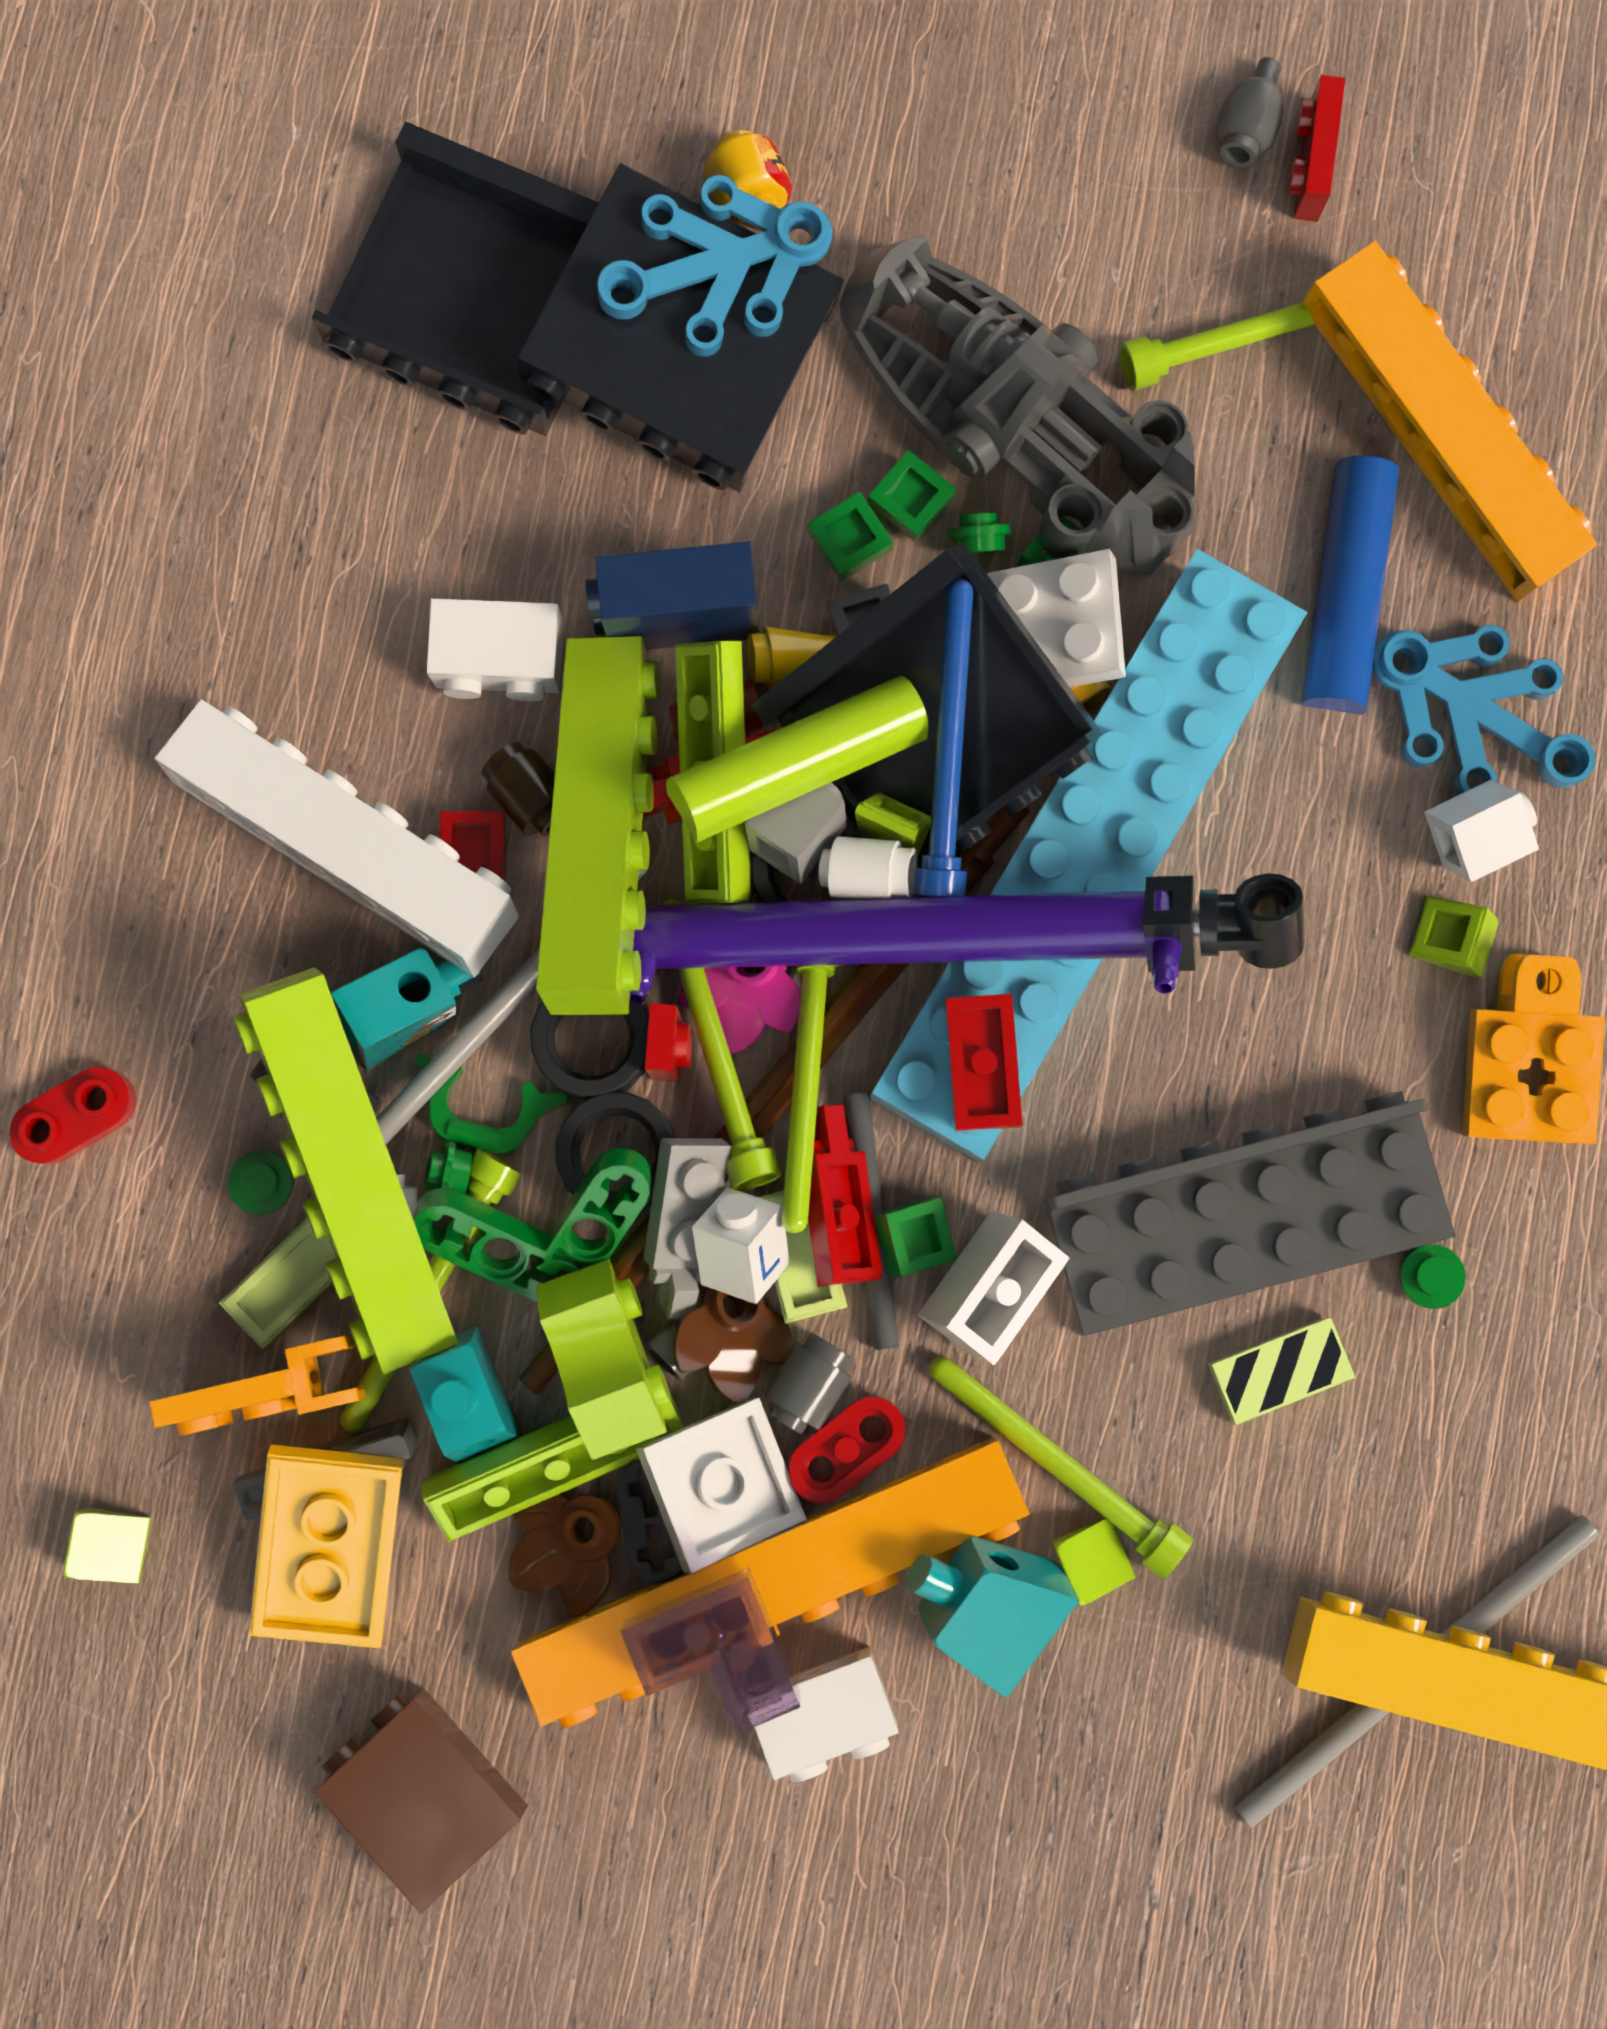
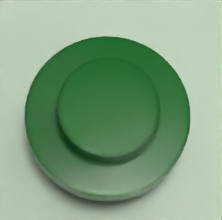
[948,512,1011,554]
[228,1150,294,1215]
[1399,1244,1466,1309]

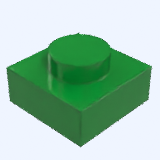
[868,450,956,542]
[807,491,894,582]
[874,1196,957,1277]

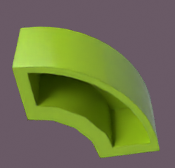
[536,1259,672,1460]

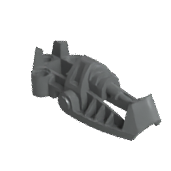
[840,236,1195,574]

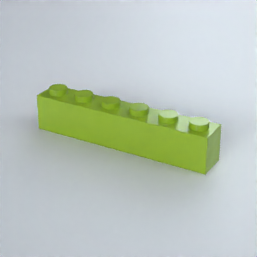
[536,636,662,1015]
[232,967,458,1375]

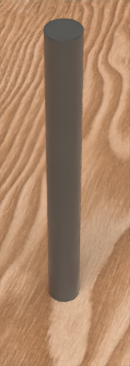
[844,1092,899,1350]

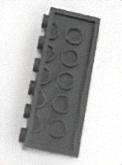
[1044,1091,1456,1336]

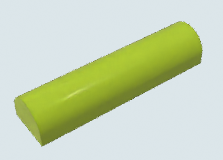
[675,641,751,903]
[666,676,929,843]
[420,1390,684,1542]

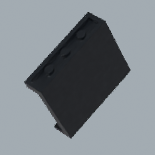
[312,121,599,436]
[518,163,844,492]
[750,543,1103,868]

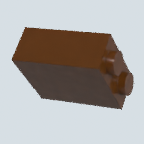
[314,1688,528,1914]

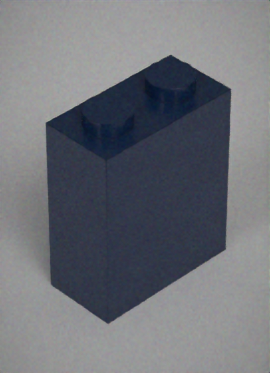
[586,541,759,650]

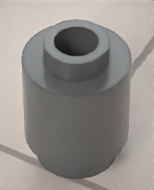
[765,1332,855,1434]

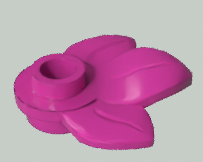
[678,966,801,1054]

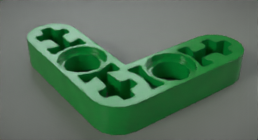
[413,1148,651,1303]

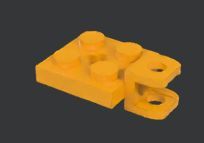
[1462,954,1605,1144]
[149,1335,366,1436]

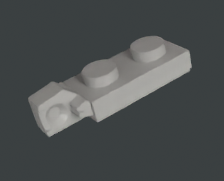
[643,1138,731,1319]

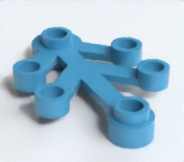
[597,175,832,357]
[1373,625,1595,795]

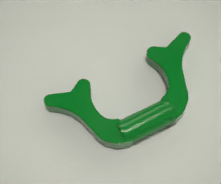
[415,1053,569,1155]

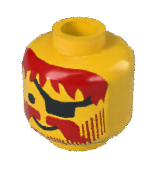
[704,130,792,229]

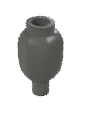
[1216,57,1285,167]

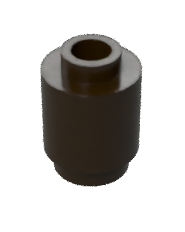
[481,741,555,836]

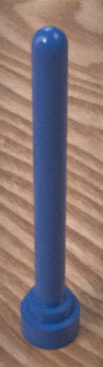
[913,579,973,897]

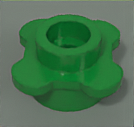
[424,1141,472,1194]

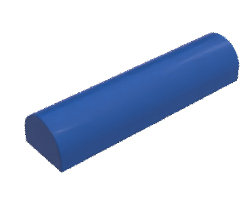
[1301,456,1400,715]

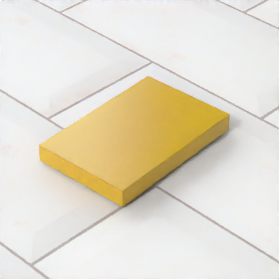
[249,1444,404,1648]

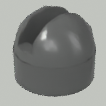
[645,1324,691,1382]

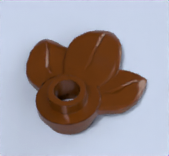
[673,1287,793,1405]
[509,1493,621,1618]

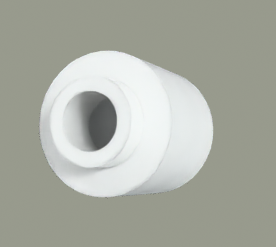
[819,836,918,900]

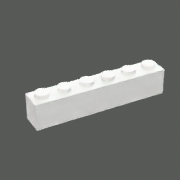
[154,699,519,978]

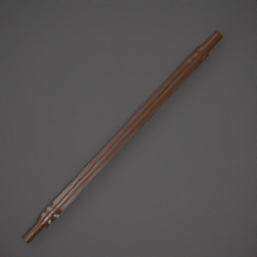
[518,806,1030,1395]

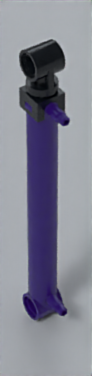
[629,873,1305,1004]

